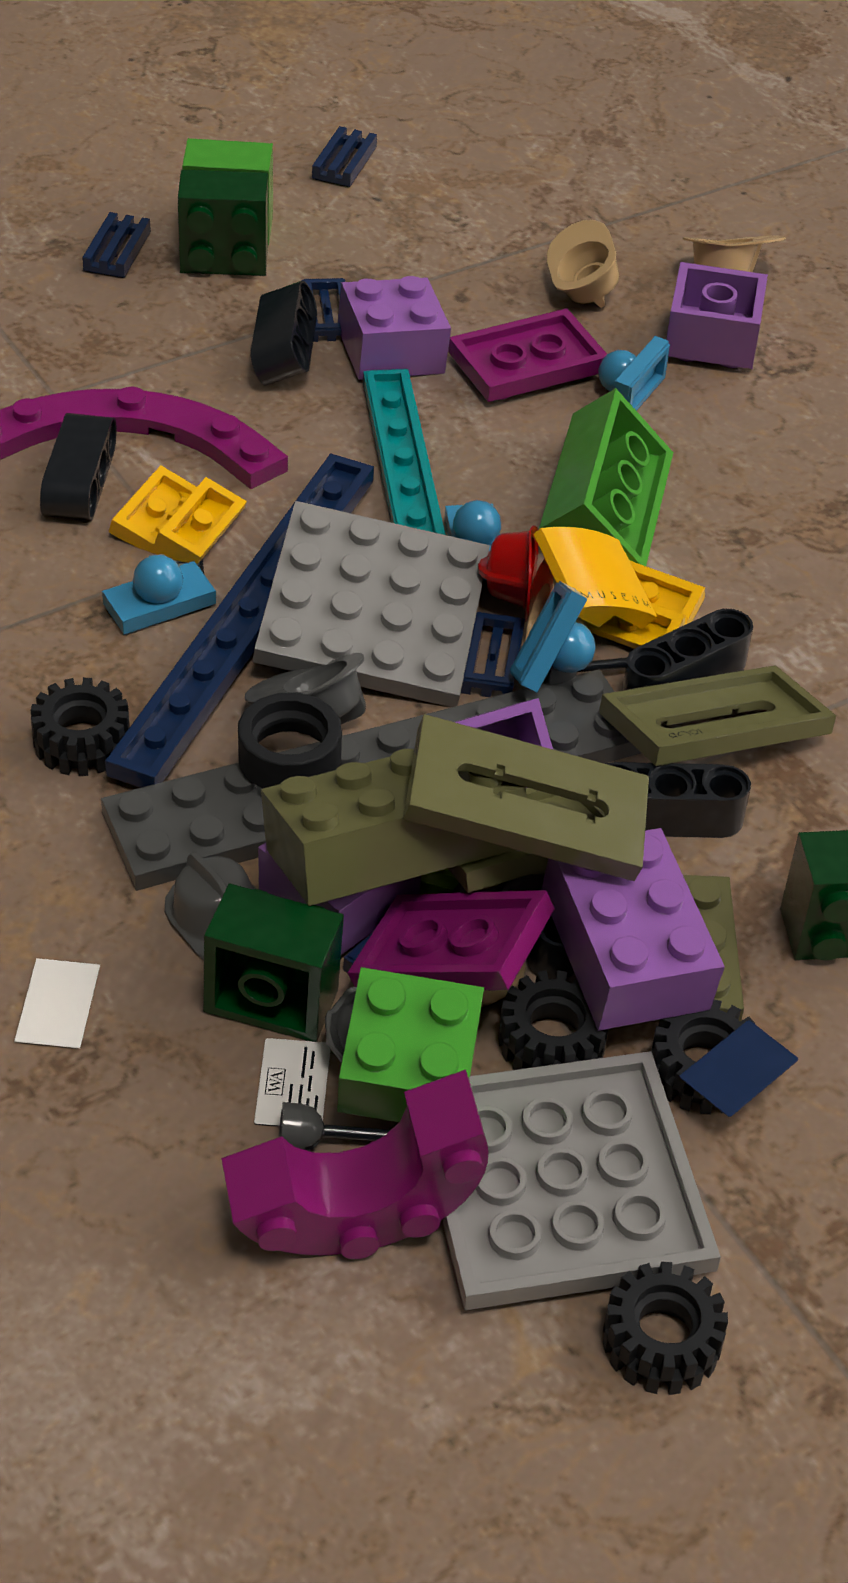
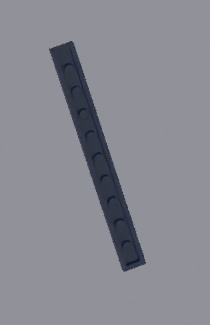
[105,453,374,788]

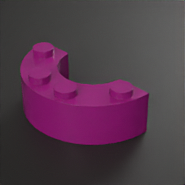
[221,1070,489,1259]

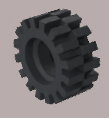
[30,677,130,776]
[498,970,608,1070]
[651,999,755,1115]
[603,1261,728,1395]

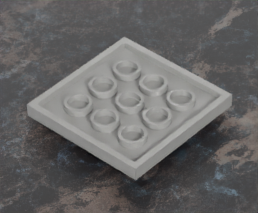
[253,501,490,707]
[442,1051,721,1310]

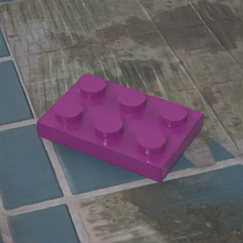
[448,308,607,402]
[347,890,555,991]

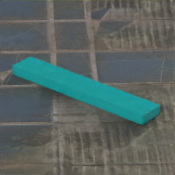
[363,369,446,535]

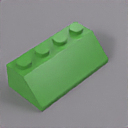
[539,388,674,566]

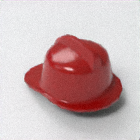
[478,525,538,622]

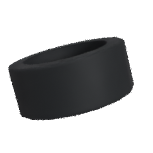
[238,692,342,789]

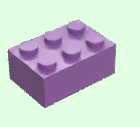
[541,828,725,1031]

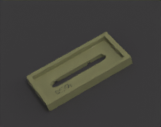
[599,665,836,766]
[403,714,649,881]

